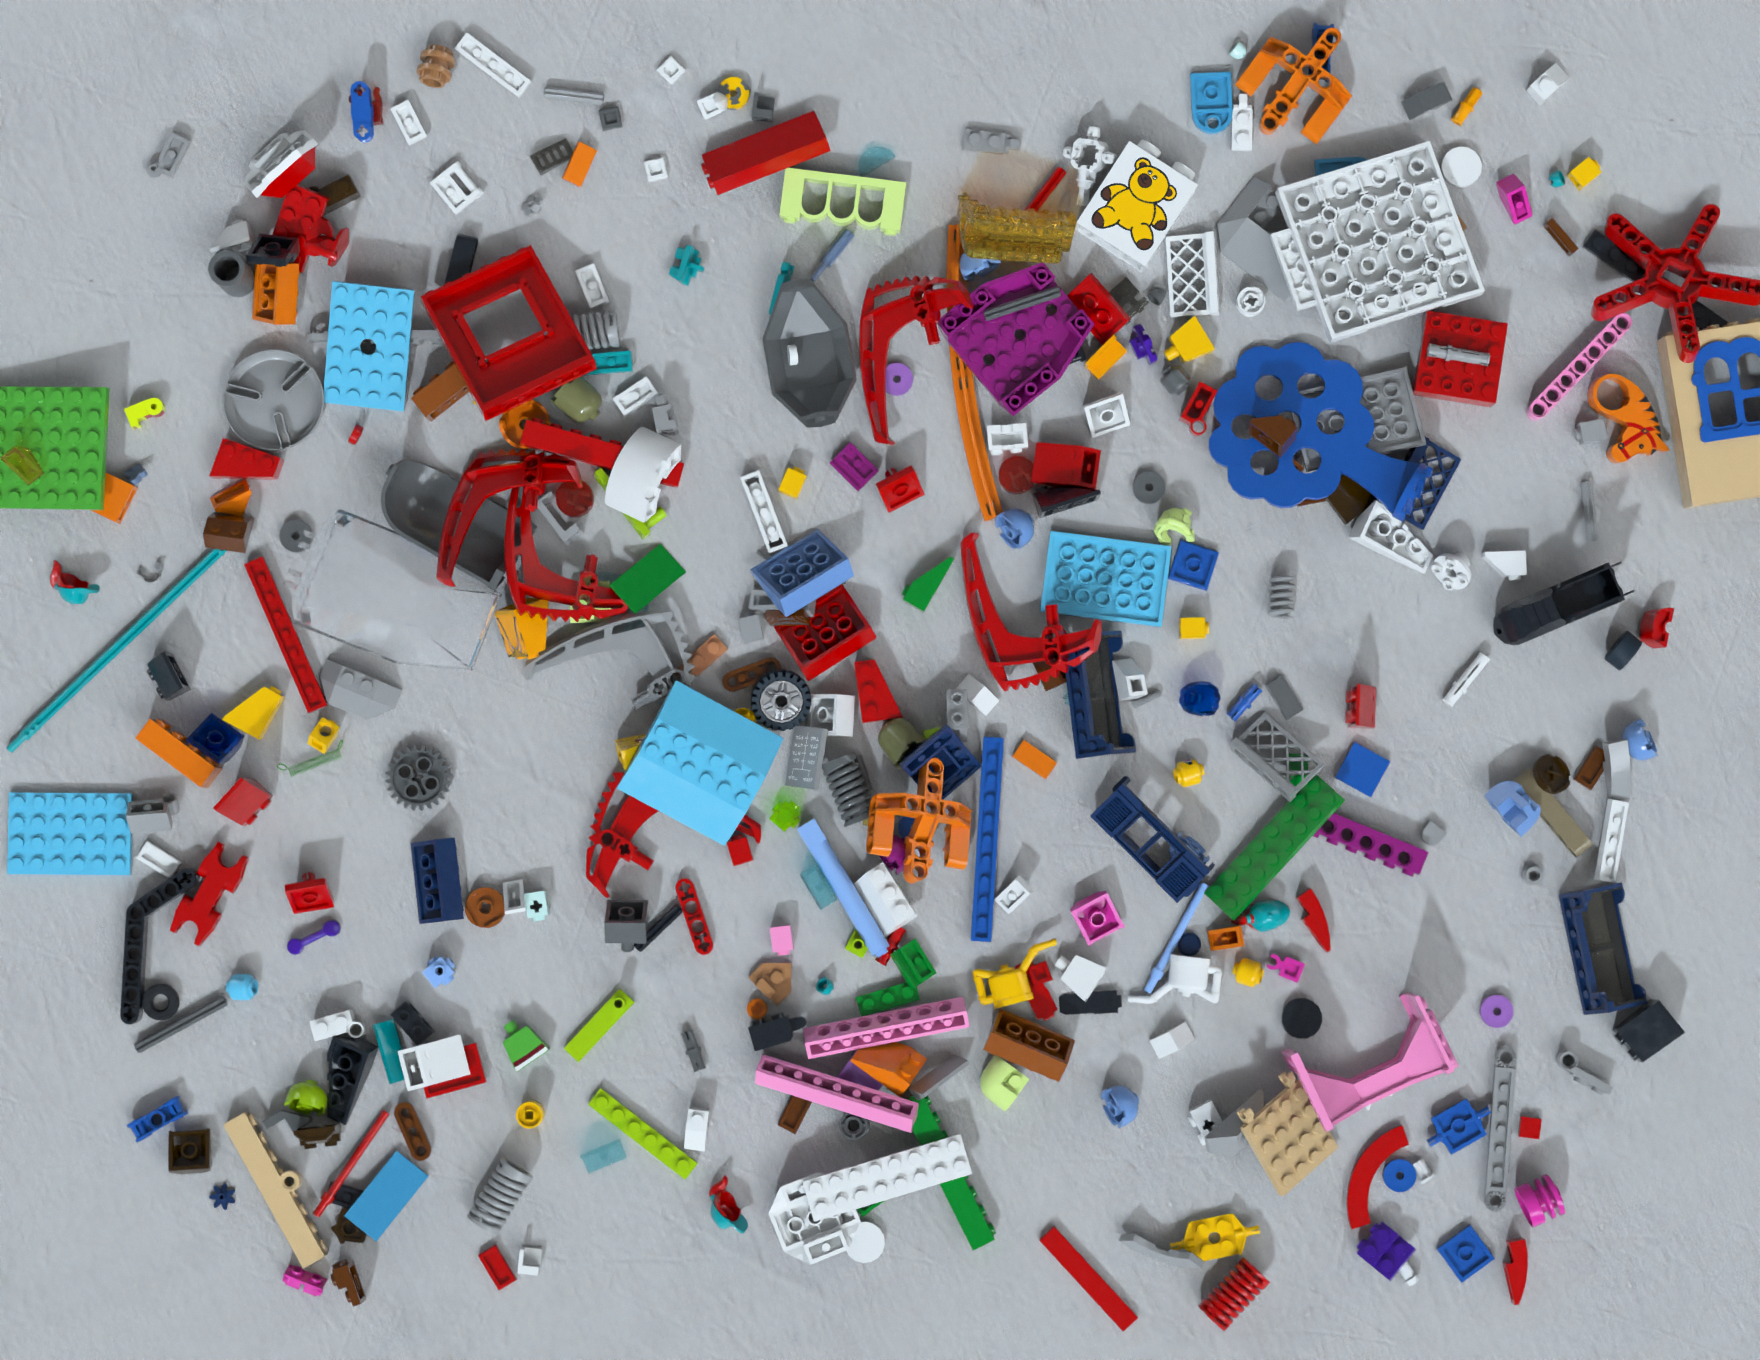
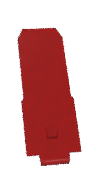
[1015,962,1058,1021]

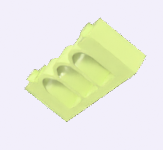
[779,168,906,236]

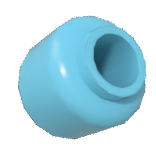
[226,974,258,1001]

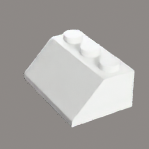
[854,862,918,937]

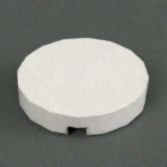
[1441,146,1482,188]
[846,1221,885,1263]

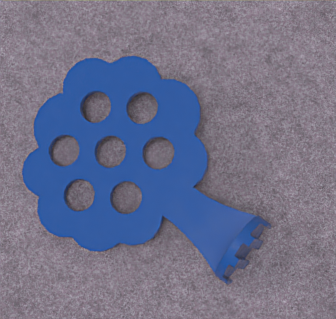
[1208,342,1433,523]

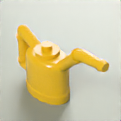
[972,938,1057,1009]

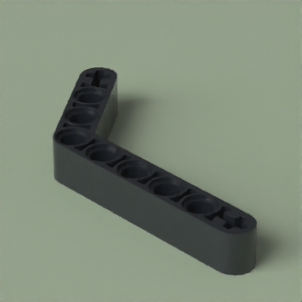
[120,869,199,1024]

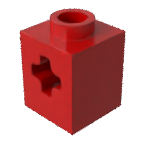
[727,834,754,866]

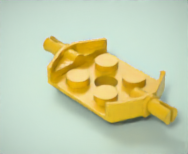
[1170,1213,1260,1261]

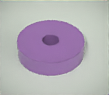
[886,363,913,396]
[1479,995,1514,1028]

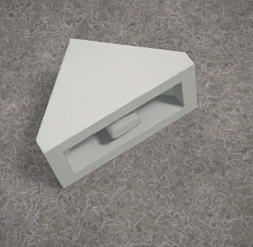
[956,674,999,716]
[503,879,526,914]
[1149,1021,1195,1059]

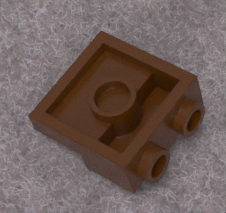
[330,1259,366,1307]

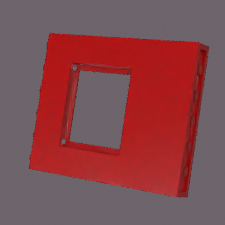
[420,245,597,421]

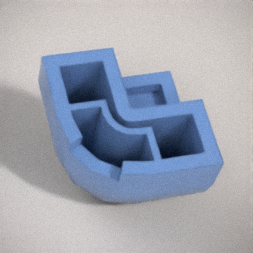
[1484,781,1541,837]

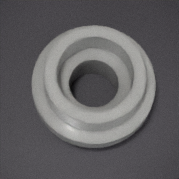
[1522,865,1543,885]

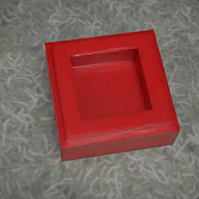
[1027,961,1053,987]
[1518,1116,1542,1139]

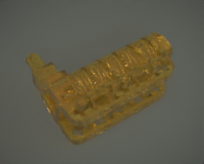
[957,192,1076,263]

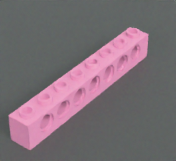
[803,997,970,1059]

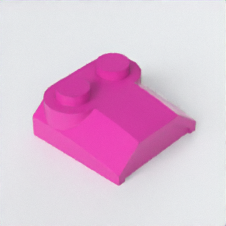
[1070,890,1125,946]

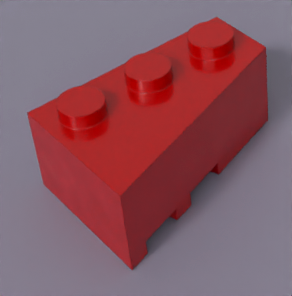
[209,438,284,480]
[854,659,903,724]

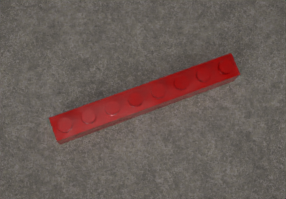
[519,417,684,488]

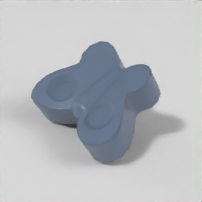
[123,464,148,485]

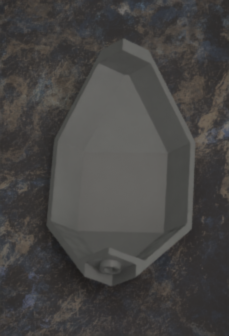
[762,279,857,428]

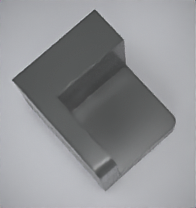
[751,92,775,122]

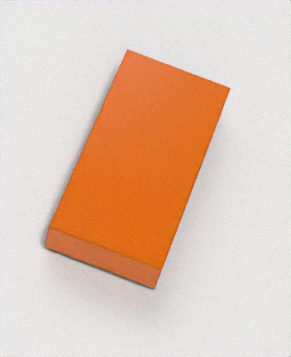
[561,141,597,187]
[1012,740,1057,780]

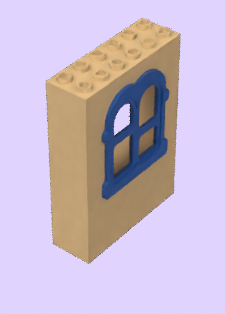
[1657,318,1760,509]

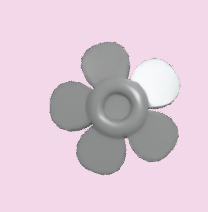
[522,195,543,217]

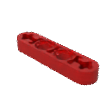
[675,878,713,955]

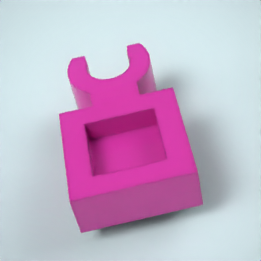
[1266,954,1305,983]

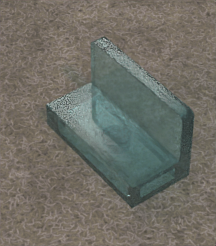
[580,1139,627,1174]

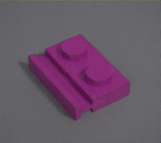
[829,442,879,492]

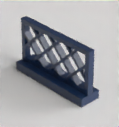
[1381,437,1462,530]

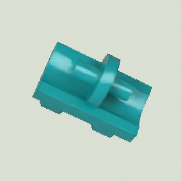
[669,245,705,286]

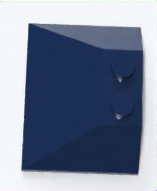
[898,724,981,800]

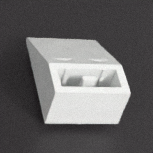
[398,1034,471,1091]

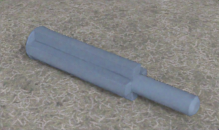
[811,229,855,282]

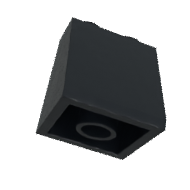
[1612,999,1685,1063]

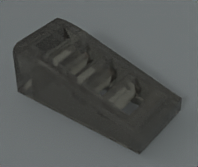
[530,138,573,176]

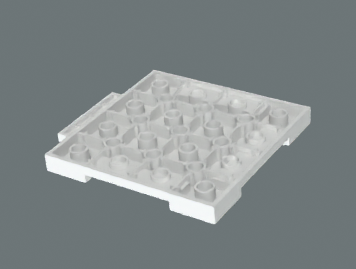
[1270,141,1485,343]

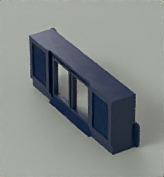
[1090,776,1215,903]

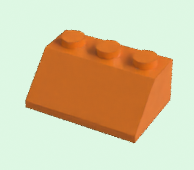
[252,262,300,325]

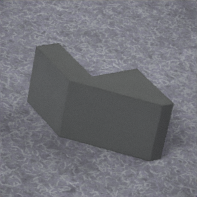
[1401,82,1453,120]
[263,1110,313,1132]

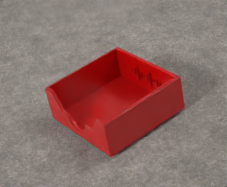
[1412,311,1508,408]

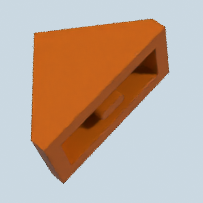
[1207,926,1245,951]

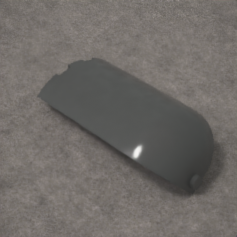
[381,460,538,590]

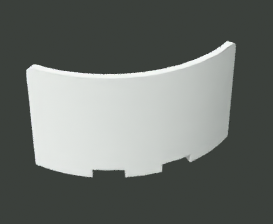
[605,427,681,523]

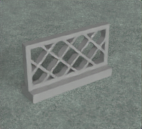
[1230,713,1324,802]

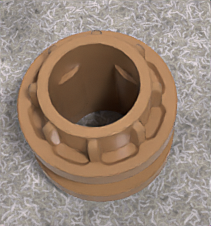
[416,44,456,88]

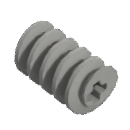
[1268,576,1296,619]

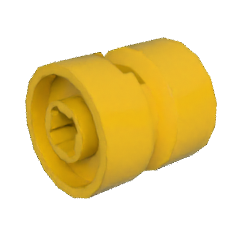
[516,1100,545,1129]

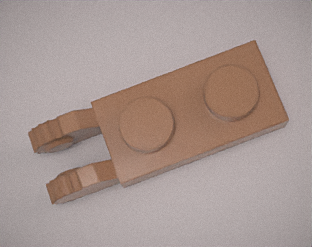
[674,634,728,685]

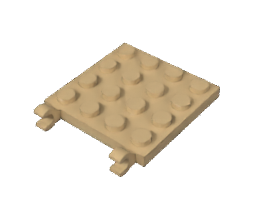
[1237,1071,1338,1196]

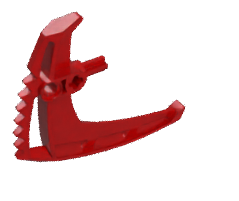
[859,275,974,445]
[436,449,583,587]
[504,486,628,622]
[960,533,1102,691]
[586,772,761,898]

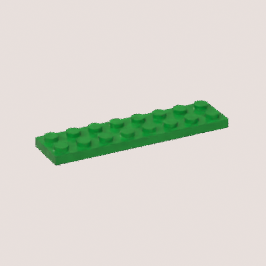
[1204,774,1345,921]

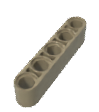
[1513,768,1593,858]

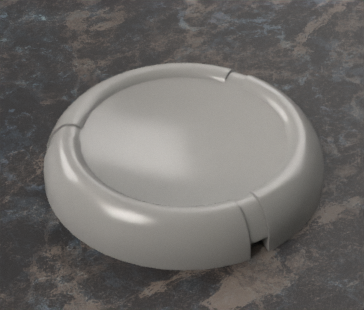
[222,349,324,451]

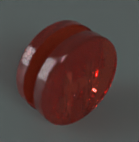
[998,456,1034,495]
[556,481,594,518]

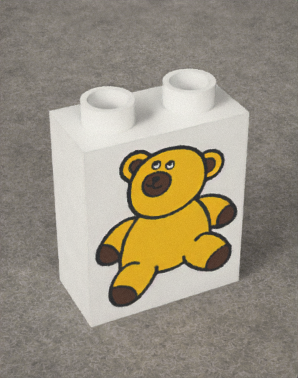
[1074,140,1198,273]

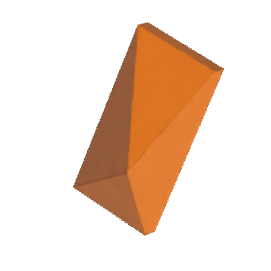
[210,479,252,516]

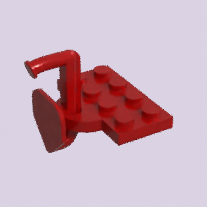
[272,184,349,273]

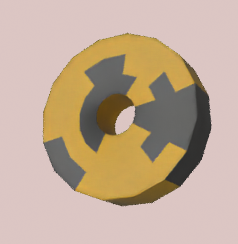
[718,77,750,110]

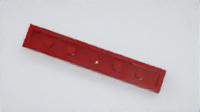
[1039,1226,1138,1332]

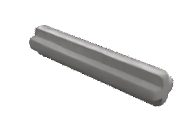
[544,87,604,105]
[1581,481,1598,541]

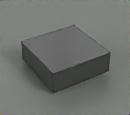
[598,106,623,131]

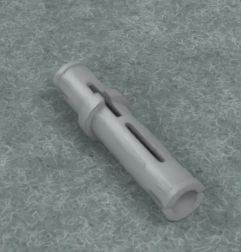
[1427,343,1490,366]

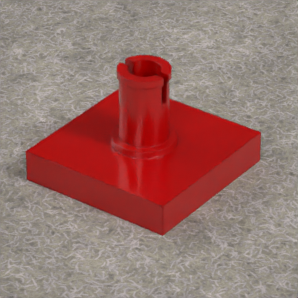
[875,465,925,513]
[285,872,334,914]

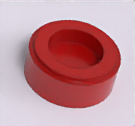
[348,424,364,445]

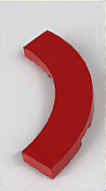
[1346,1125,1409,1230]

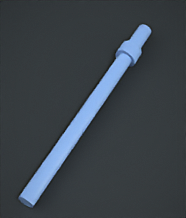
[1144,882,1208,994]

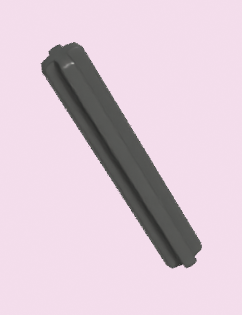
[983,286,1061,321]

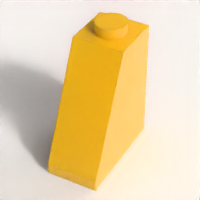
[222,686,285,740]

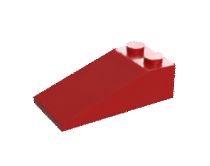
[213,777,273,826]

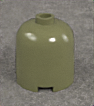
[550,376,602,423]
[878,718,926,770]

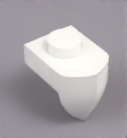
[697,92,728,120]

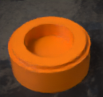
[747,998,767,1019]

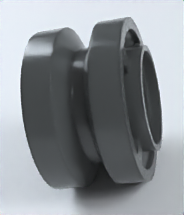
[839,1113,870,1140]

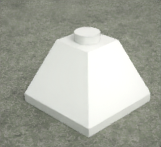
[210,220,255,255]

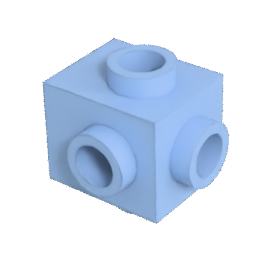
[422,956,456,988]

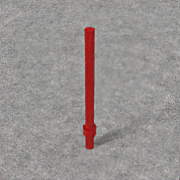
[313,1110,390,1217]

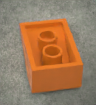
[850,1042,927,1097]

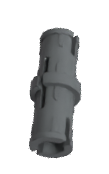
[680,1029,706,1072]

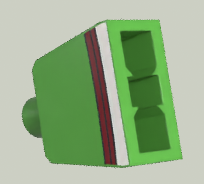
[503,1020,550,1072]

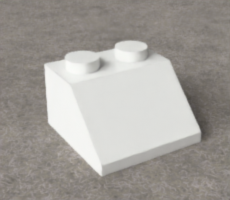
[807,694,855,737]

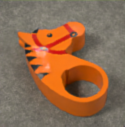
[1587,374,1669,464]

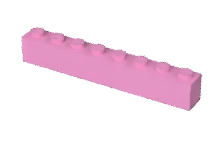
[755,1054,919,1133]

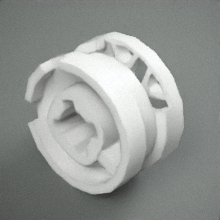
[1236,286,1266,317]

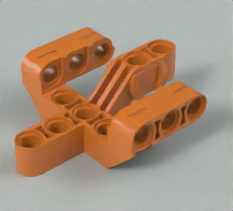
[1235,28,1352,145]
[866,758,972,884]

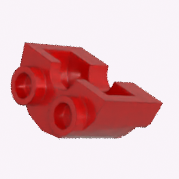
[1639,608,1674,649]

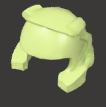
[1154,508,1195,546]

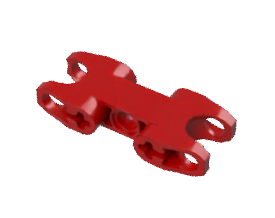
[170,842,249,946]

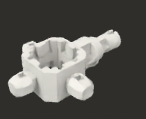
[1063,126,1117,207]

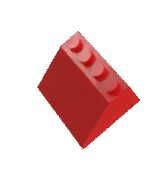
[774,584,877,681]

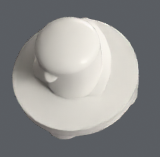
[1431,553,1471,591]

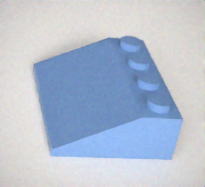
[750,529,854,617]

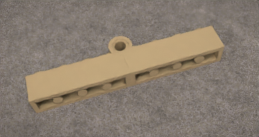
[223,1111,328,1269]

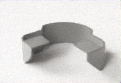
[137,561,163,583]

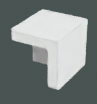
[517,1247,542,1276]

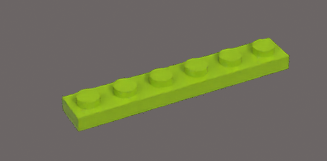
[588,1088,698,1180]

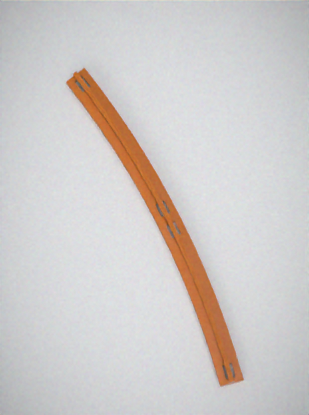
[946,224,1003,522]

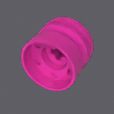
[1514,1174,1565,1228]

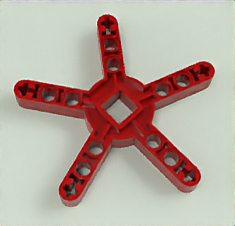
[1591,204,1760,363]

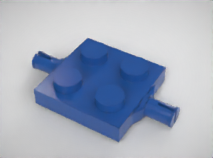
[1426,1098,1491,1155]

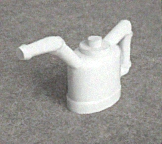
[1128,954,1223,1004]

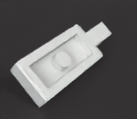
[1231,94,1253,151]

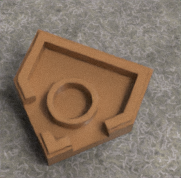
[748,963,792,1006]

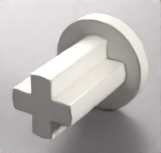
[1413,1158,1437,1185]

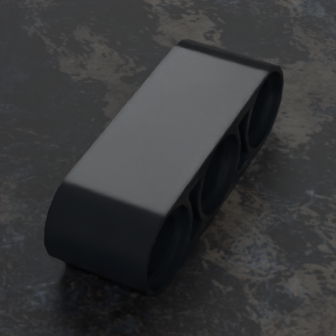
[445,233,478,283]

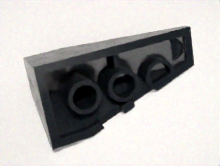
[327,1036,379,1125]

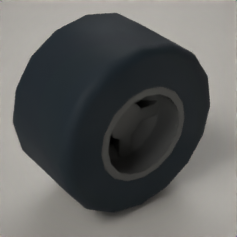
[1604,631,1642,670]

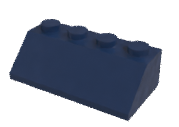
[410,838,464,924]

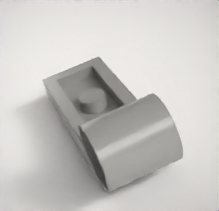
[1556,1050,1613,1095]

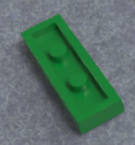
[856,982,920,1017]

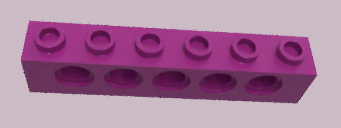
[1313,813,1429,877]

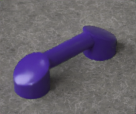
[287,920,341,955]

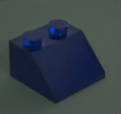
[186,713,244,764]

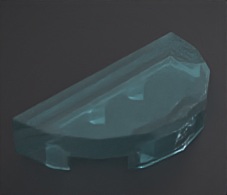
[858,146,896,177]

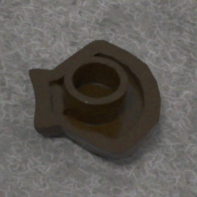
[331,1208,367,1244]

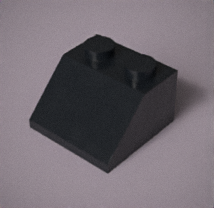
[147,651,191,701]

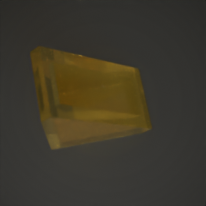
[0,445,44,485]

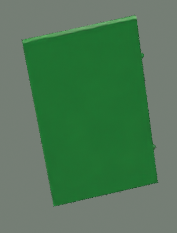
[609,544,686,614]

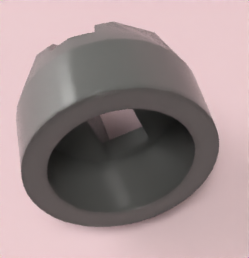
[1147,288,1166,305]

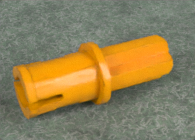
[1451,87,1483,126]

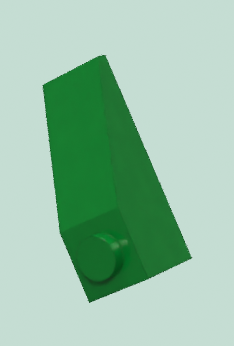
[901,557,954,613]

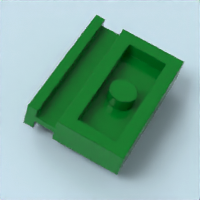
[890,938,937,989]

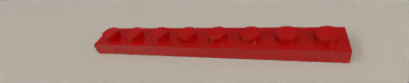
[244,556,328,714]

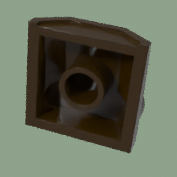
[293,1123,341,1149]
[168,1128,213,1174]

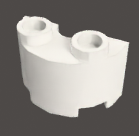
[986,423,1028,455]

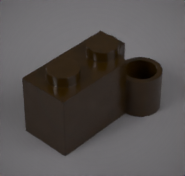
[308,174,361,215]

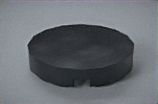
[1281,998,1322,1039]

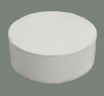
[787,344,798,365]

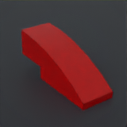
[1296,888,1331,953]
[1502,1237,1528,1305]

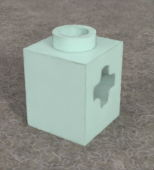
[524,890,550,922]

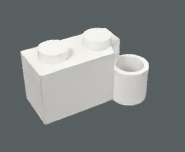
[309,1010,366,1041]

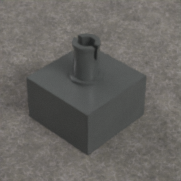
[604,900,649,952]

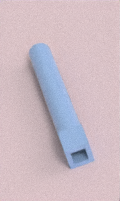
[797,819,890,958]

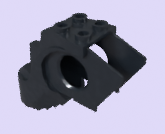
[1493,562,1634,645]

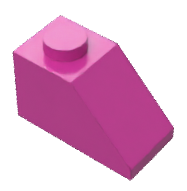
[1496,173,1533,225]

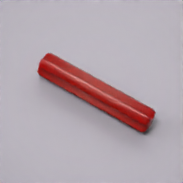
[1023,167,1066,219]

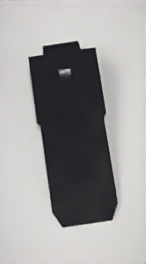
[1059,990,1122,1015]

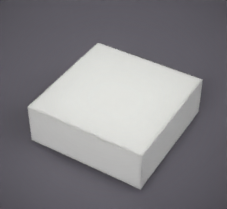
[657,56,685,85]
[644,157,668,182]

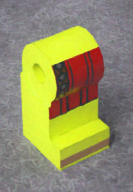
[124,398,165,430]

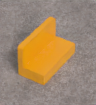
[1084,335,1127,380]

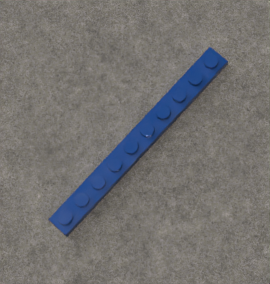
[971,737,1004,942]

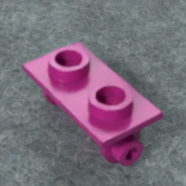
[282,1265,328,1297]

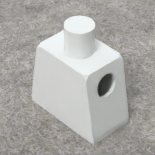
[1055,955,1107,1002]

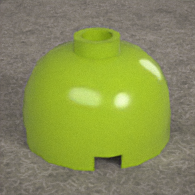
[284,1080,327,1116]

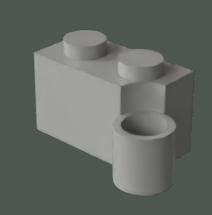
[126,793,180,834]

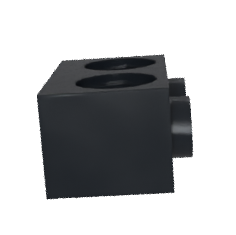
[390,1000,435,1046]

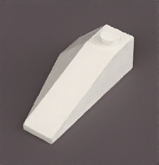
[1349,501,1433,574]

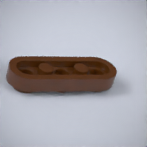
[722,657,781,692]
[394,1102,432,1161]

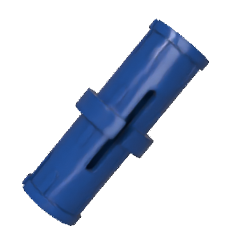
[1226,683,1263,722]

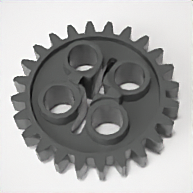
[385,745,452,811]

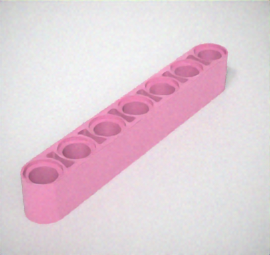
[1526,313,1632,421]

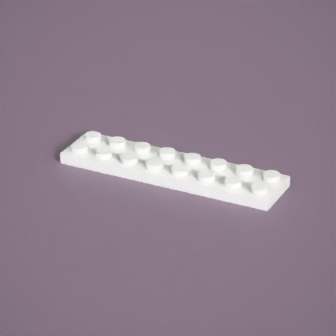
[802,1134,972,1222]

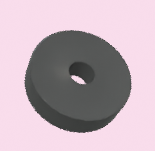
[1132,471,1166,504]
[279,519,313,553]

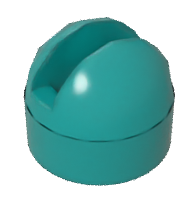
[1548,170,1566,188]
[816,977,834,995]

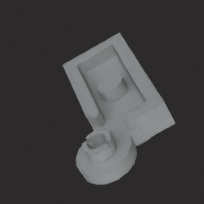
[146,132,191,178]

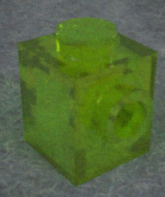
[769,800,801,832]

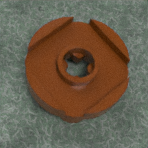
[465,887,505,928]

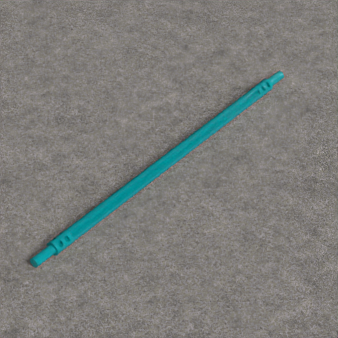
[6,549,227,753]

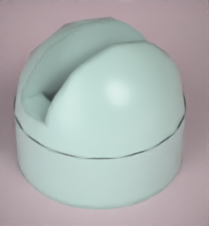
[1229,41,1247,59]

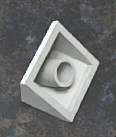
[1082,392,1130,438]

